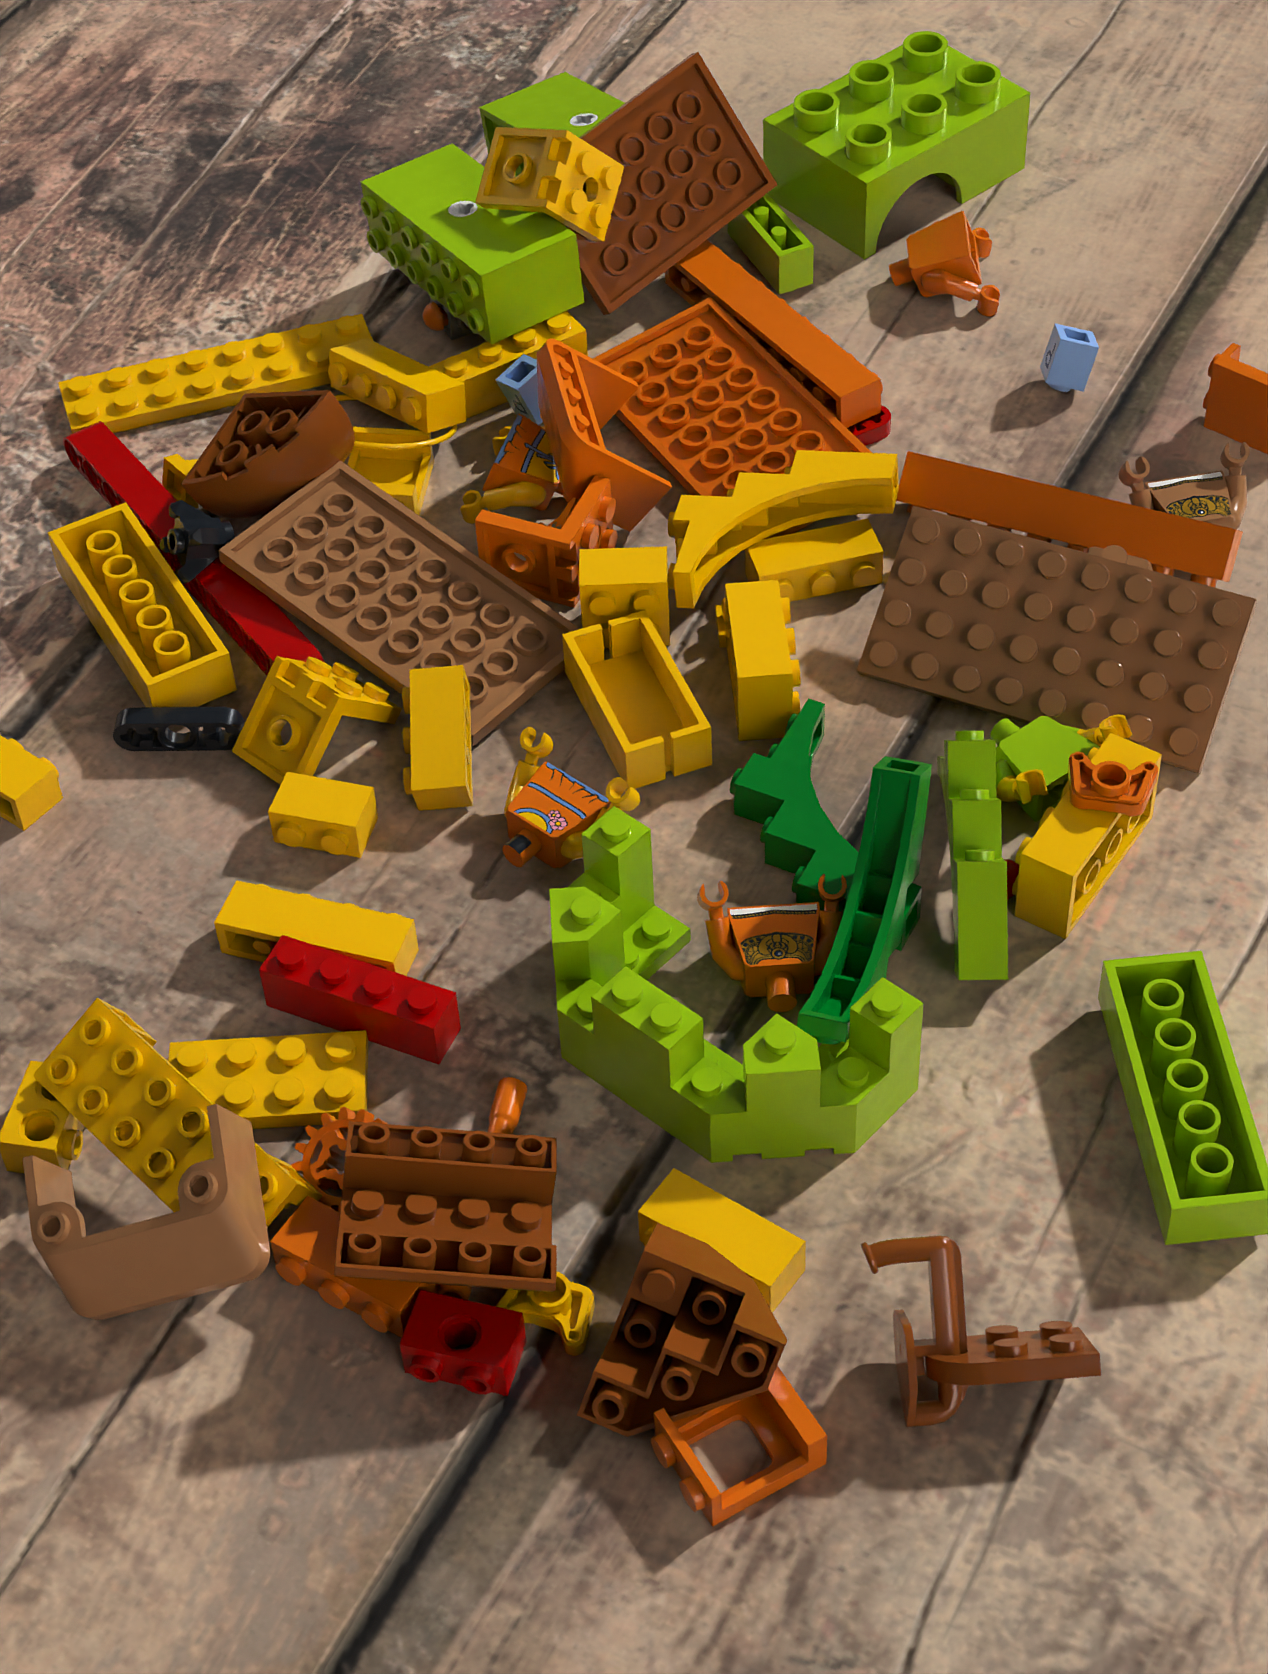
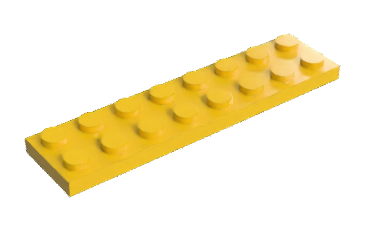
[58,314,373,434]

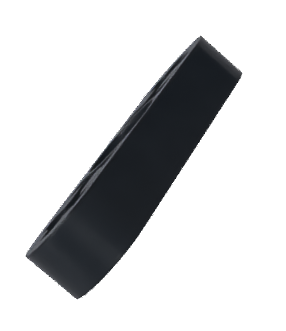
[113,707,245,751]

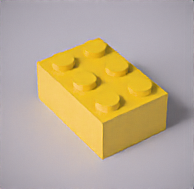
[725,580,801,741]

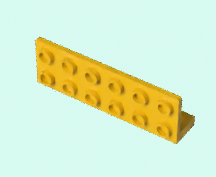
[34,998,323,1228]

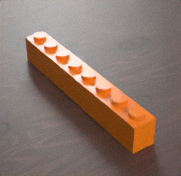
[665,240,883,428]
[896,451,1243,588]

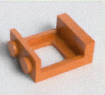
[651,1366,827,1527]

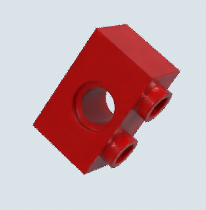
[399,1290,527,1396]

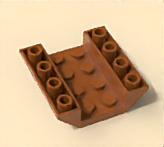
[334,1121,557,1293]

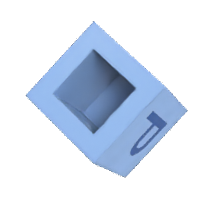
[1040,323,1099,392]
[495,354,543,425]

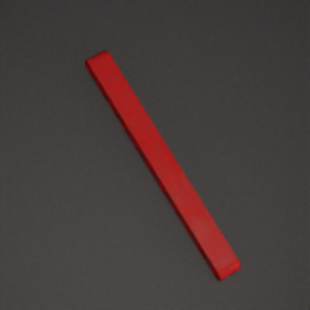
[63,421,325,676]

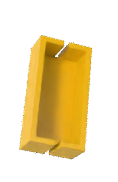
[562,610,712,789]

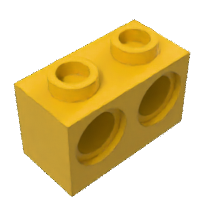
[0,1060,85,1173]

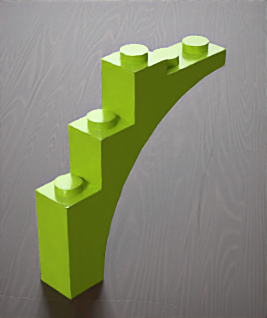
[937,730,1008,980]

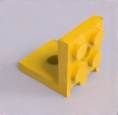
[475,127,624,242]
[232,656,402,785]

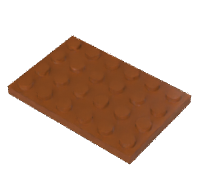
[560,52,778,315]

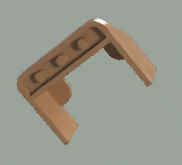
[23,1104,270,1320]

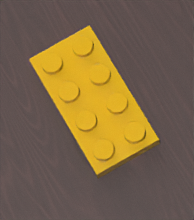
[168,1030,368,1129]

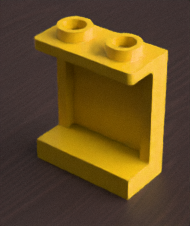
[347,427,434,516]

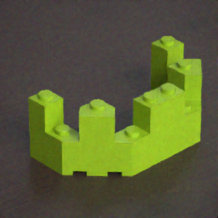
[549,806,923,1163]

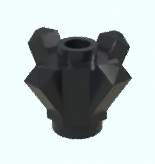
[159,500,235,584]

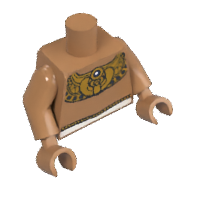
[1118,442,1250,530]

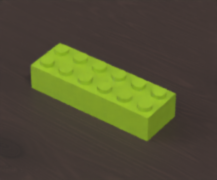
[1098,951,1268,1245]

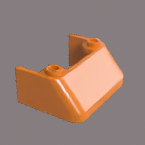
[536,339,672,532]

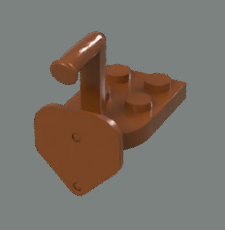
[861,1236,1101,1427]

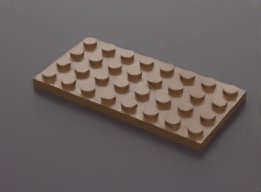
[219,461,580,747]
[857,506,1257,774]

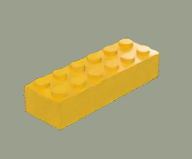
[47,502,237,707]

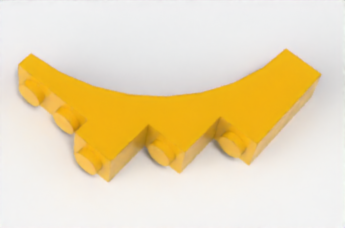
[668,450,899,608]

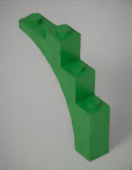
[730,698,922,951]
[797,756,932,1044]

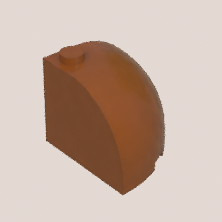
[181,390,355,519]

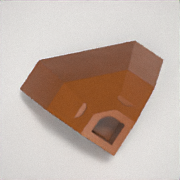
[577,1223,787,1437]

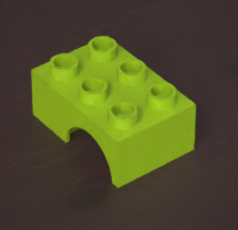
[763,31,1030,260]

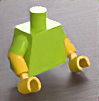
[990,714,1132,822]

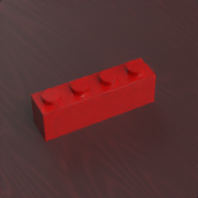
[259,935,461,1065]

